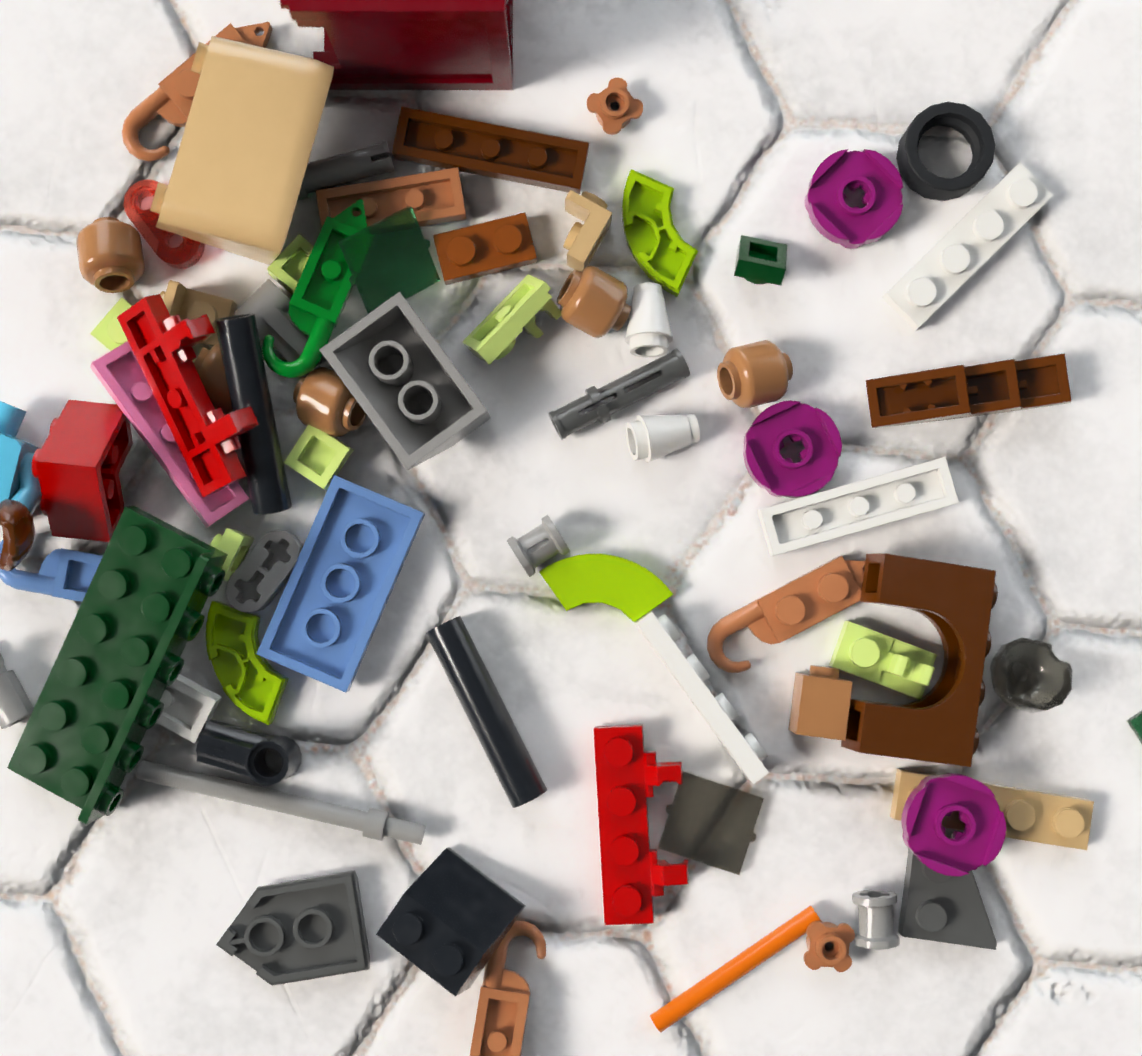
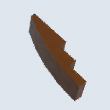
[865,353,1071,428]

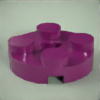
[804,149,903,249]
[743,400,842,498]
[901,773,1006,877]

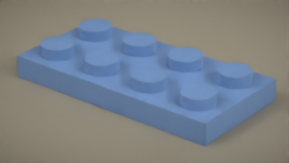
[256,475,425,692]

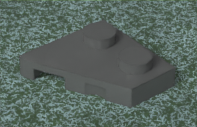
[898,849,997,950]

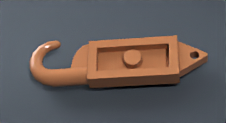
[122,22,273,162]
[707,556,865,673]
[470,920,546,1056]

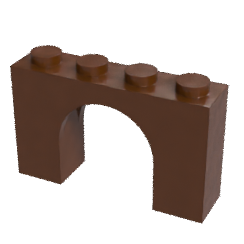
[841,553,998,767]

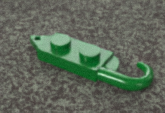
[262,199,373,378]

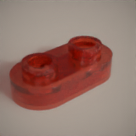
[124,180,205,269]

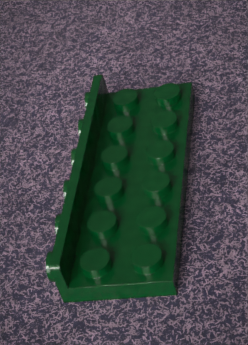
[7,506,228,825]

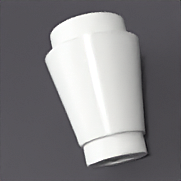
[625,282,673,358]
[626,414,700,463]

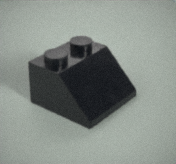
[376,847,526,997]

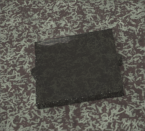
[658,771,764,875]

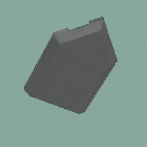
[216,870,370,986]

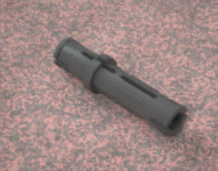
[548,348,690,440]

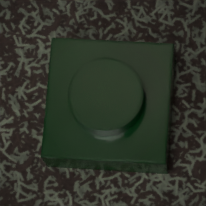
[734,235,787,286]

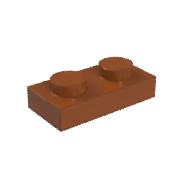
[433,212,537,285]

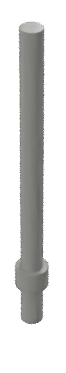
[137,760,426,845]

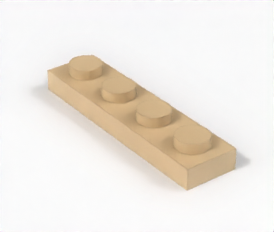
[890,769,1094,850]

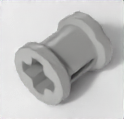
[507,515,570,577]
[852,890,900,950]

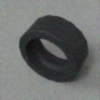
[896,102,995,201]

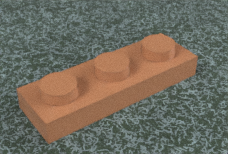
[316,167,467,235]

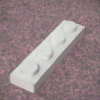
[882,162,1054,330]
[757,457,959,557]
[634,611,769,785]

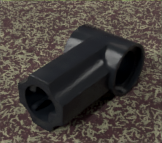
[196,719,302,786]

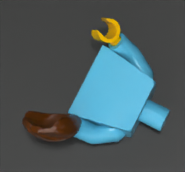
[0,401,42,571]

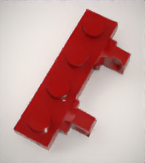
[117,294,259,497]
[593,724,689,925]

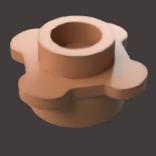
[587,77,643,135]
[803,921,855,972]

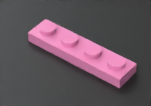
[90,341,250,528]

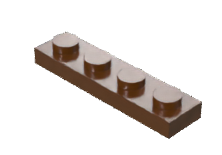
[392,107,589,195]

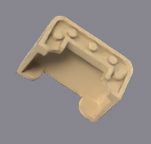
[150,36,334,265]

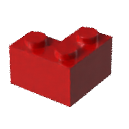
[32,400,133,542]

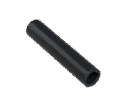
[214,313,292,515]
[426,616,547,808]

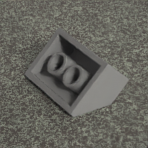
[319,291,490,470]

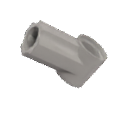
[234,278,326,377]

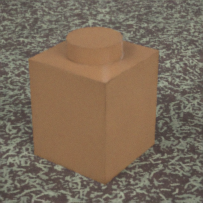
[788,665,853,741]

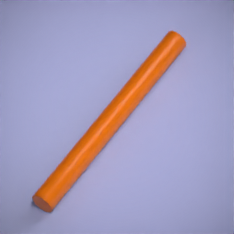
[650,905,822,1033]

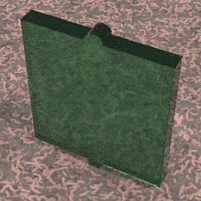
[338,206,440,314]

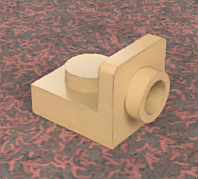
[563,190,612,272]
[160,280,237,347]

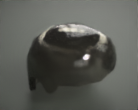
[990,637,1073,713]

